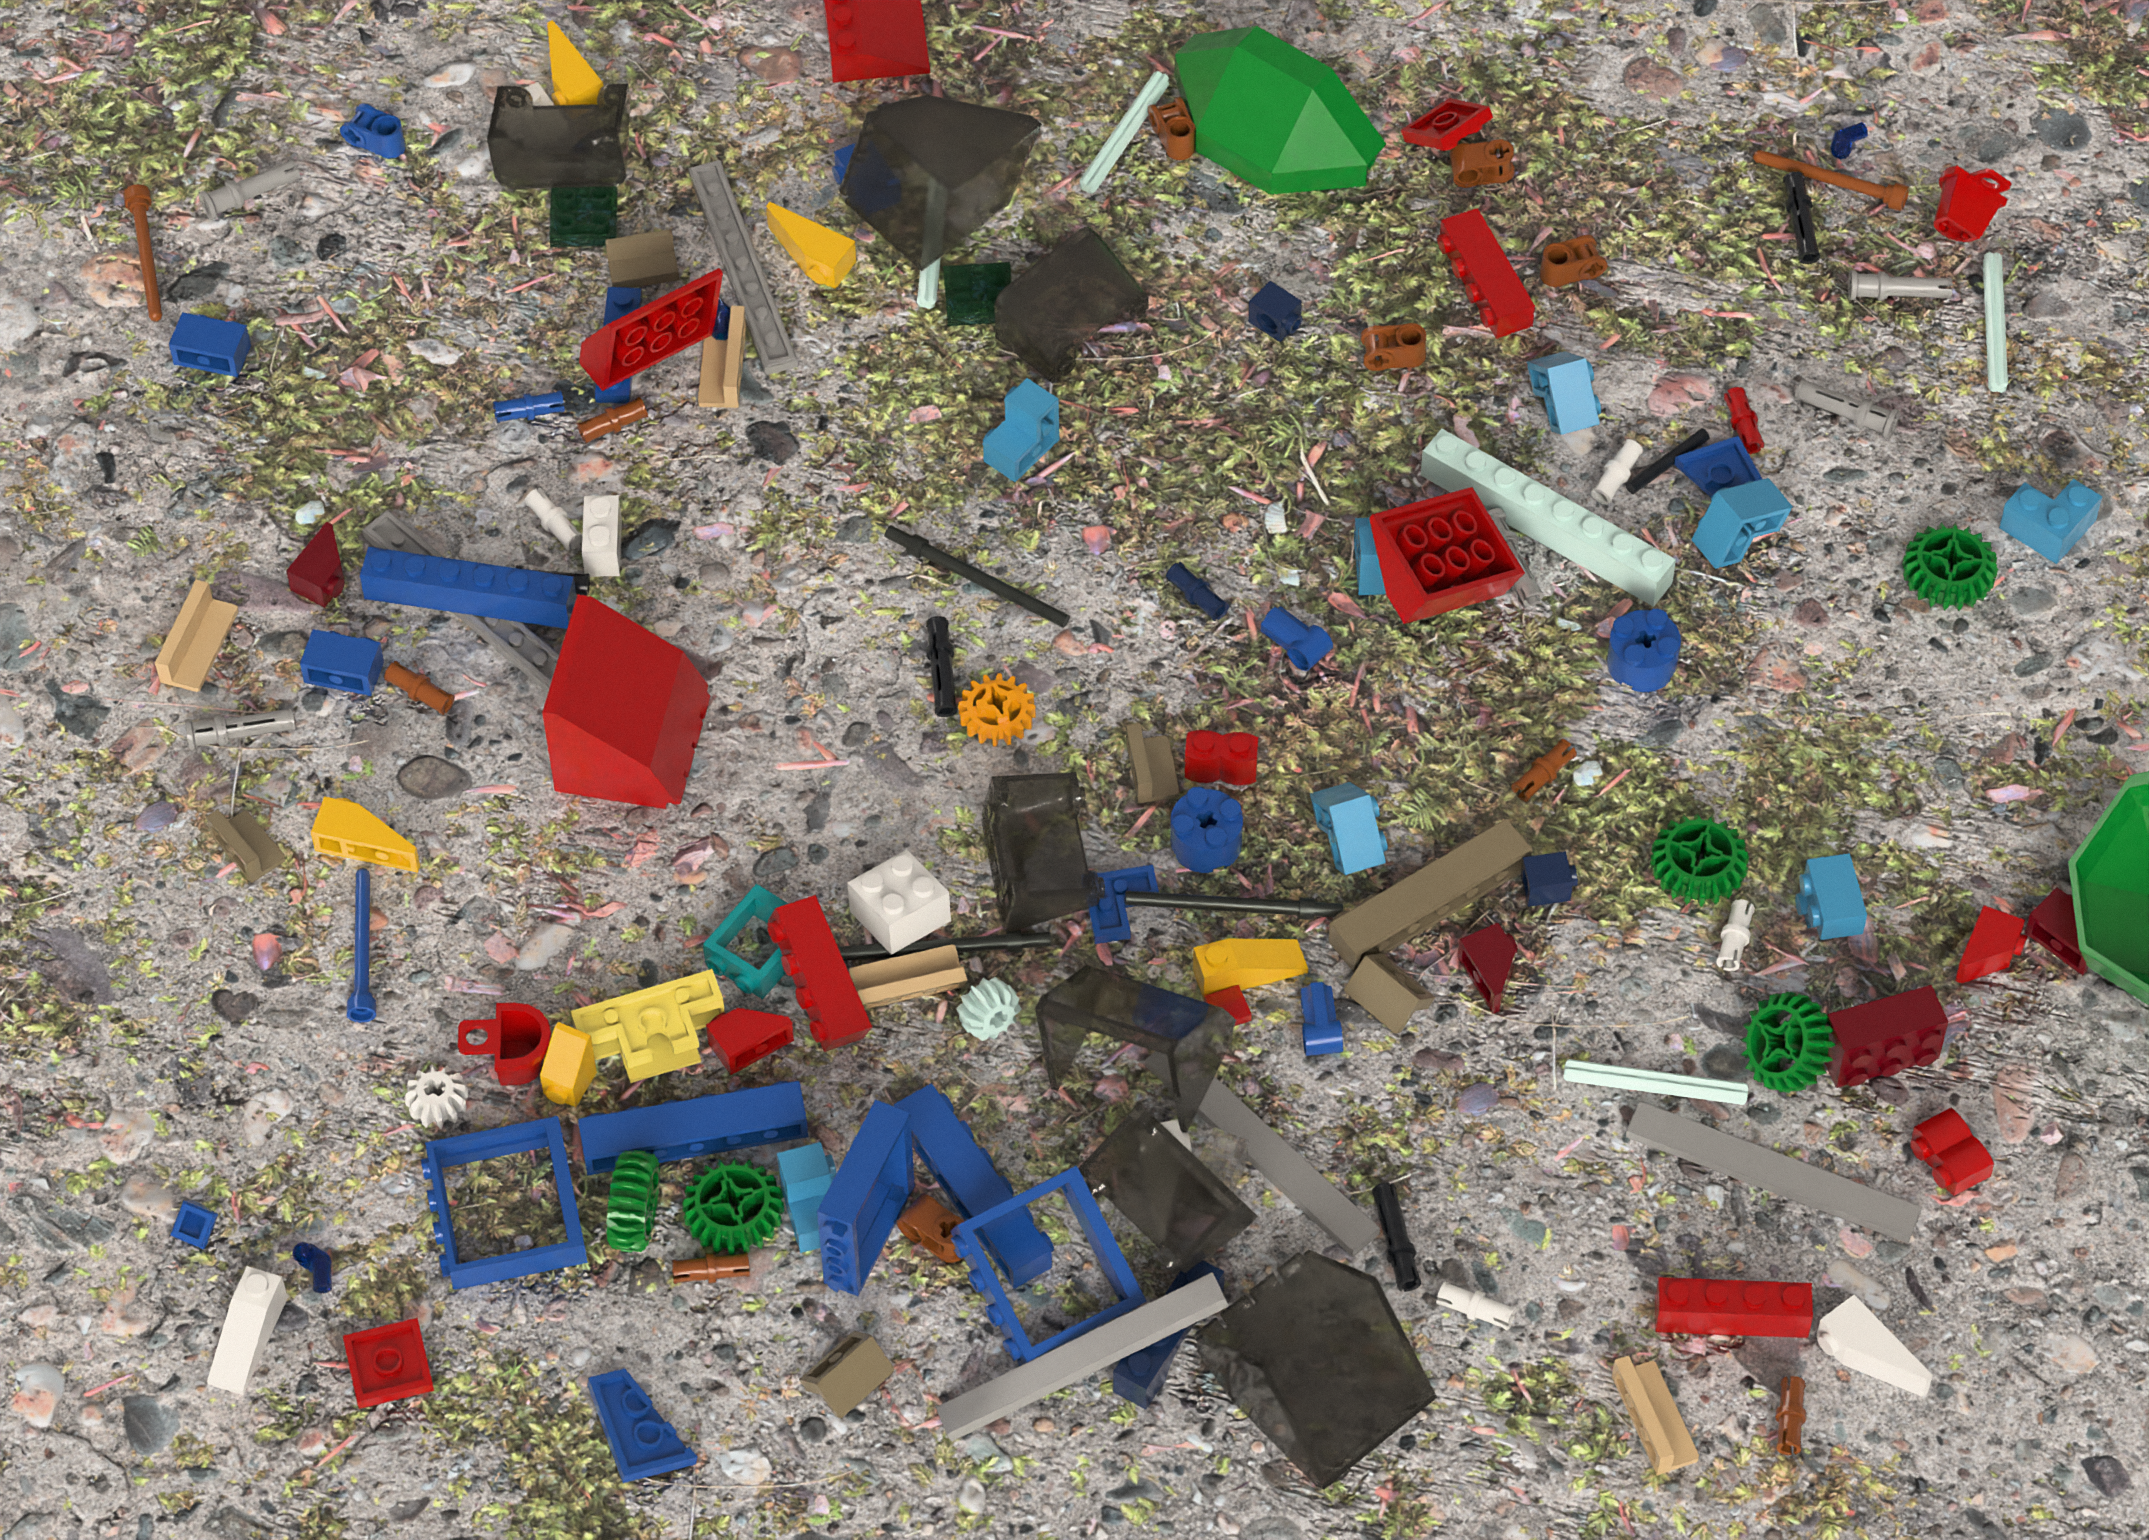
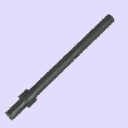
[884,525,1070,628]
[1125,891,1343,920]
[838,930,1051,961]

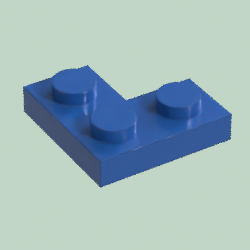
[1082,865,1159,944]

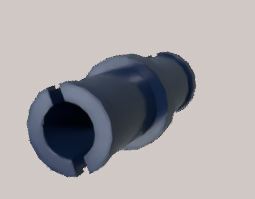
[1166,562,1229,621]

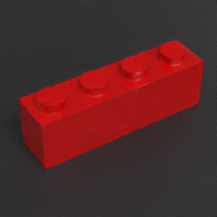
[1437,208,1535,339]
[767,895,872,1052]
[1655,1277,1813,1338]

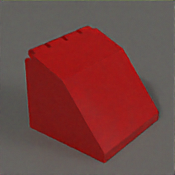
[542,594,711,809]

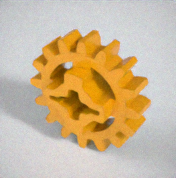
[959,673,1036,747]

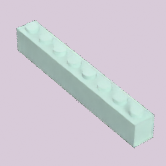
[1421,429,1676,607]

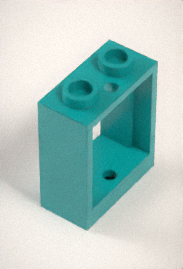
[703,883,789,1000]

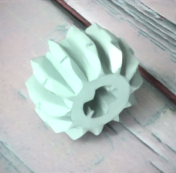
[956,977,1022,1041]

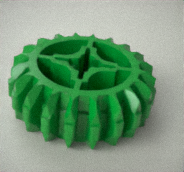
[1902,522,1998,611]
[1650,813,1749,907]
[1740,992,1836,1093]
[606,1150,660,1253]
[682,1157,784,1255]

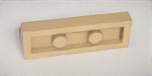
[698,306,747,408]
[155,580,238,692]
[849,944,967,1010]
[1612,1355,1699,1475]

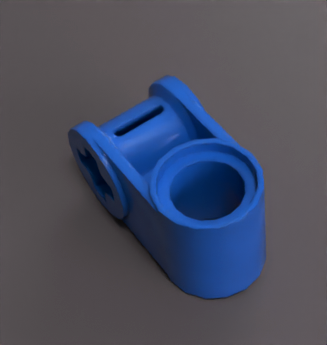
[340,103,406,159]

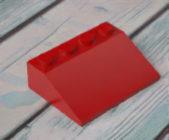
[823,0,930,83]
[579,268,723,391]
[1369,487,1525,624]

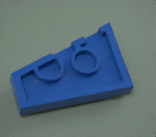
[1674,436,1762,498]
[587,1369,698,1483]

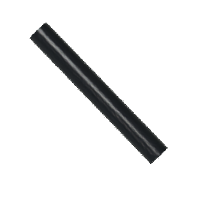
[1625,428,1710,494]

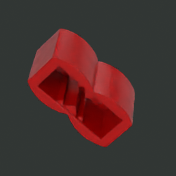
[1185,730,1258,785]
[1910,1108,1994,1196]

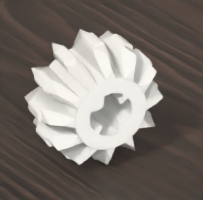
[404,1064,469,1129]

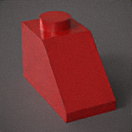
[1955,905,2028,983]
[706,1007,794,1075]

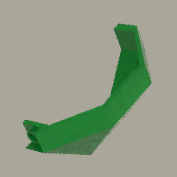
[1174,26,1387,195]
[2068,771,2149,1005]

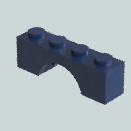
[1113,1254,1225,1410]

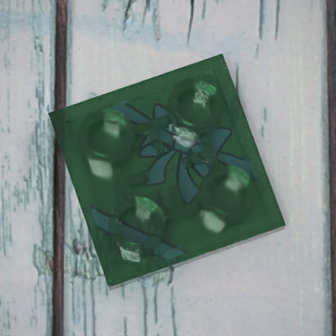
[549,186,618,247]
[943,262,1015,326]

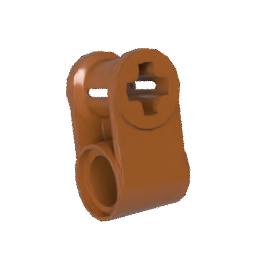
[1148,97,1195,160]
[1449,139,1515,188]
[1539,235,1608,287]
[1361,323,1426,371]
[896,1194,964,1263]

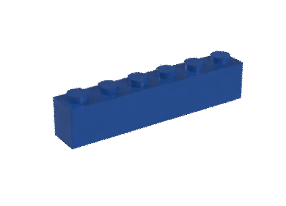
[360,547,577,629]
[578,1081,808,1176]
[893,1083,1054,1289]

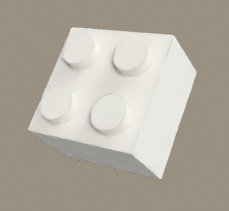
[847,850,951,955]

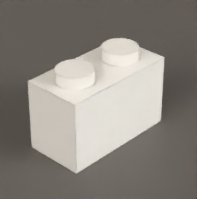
[582,495,622,577]

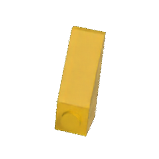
[547,20,606,120]
[766,201,856,289]
[311,796,420,873]
[1193,938,1308,1000]

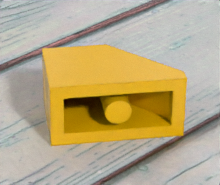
[540,1022,597,1107]

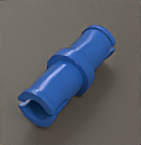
[493,390,565,423]

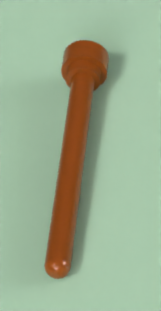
[1753,150,1910,212]
[123,184,162,322]

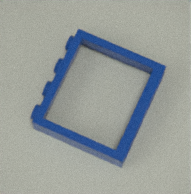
[817,1099,915,1296]
[421,1116,588,1290]
[951,1165,1147,1366]

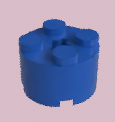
[1607,609,1681,692]
[1170,787,1243,873]

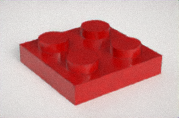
[1401,98,1493,151]
[343,1318,434,1409]

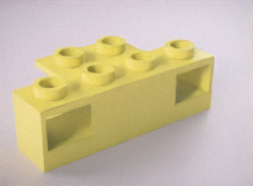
[570,969,725,1083]

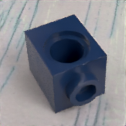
[1248,281,1303,342]

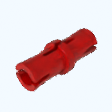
[1724,387,1765,454]

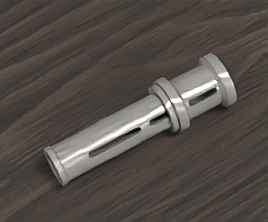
[199,159,300,220]
[1847,270,1953,301]
[1795,379,1900,439]
[1488,508,1544,607]
[185,708,296,751]

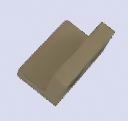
[605,230,679,288]
[1126,723,1180,803]
[206,809,286,883]
[1344,953,1436,1033]
[799,1331,894,1418]

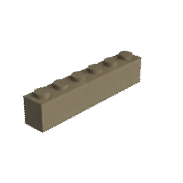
[1328,819,1532,972]

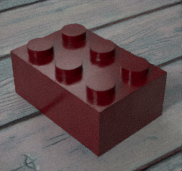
[1824,985,1949,1088]

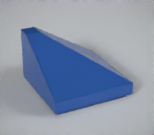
[170,1200,218,1249]

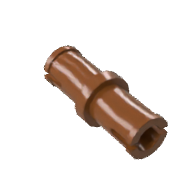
[577,397,648,444]
[384,661,455,715]
[1511,739,1577,802]
[672,1252,750,1284]
[1775,1376,1807,1455]

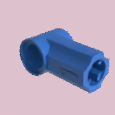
[1261,606,1333,671]
[1300,982,1343,1056]

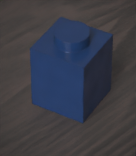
[1521,851,1578,907]

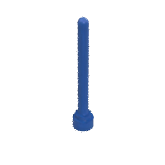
[346,868,376,1023]

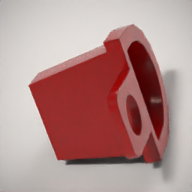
[1933,165,2012,242]
[458,1002,552,1086]

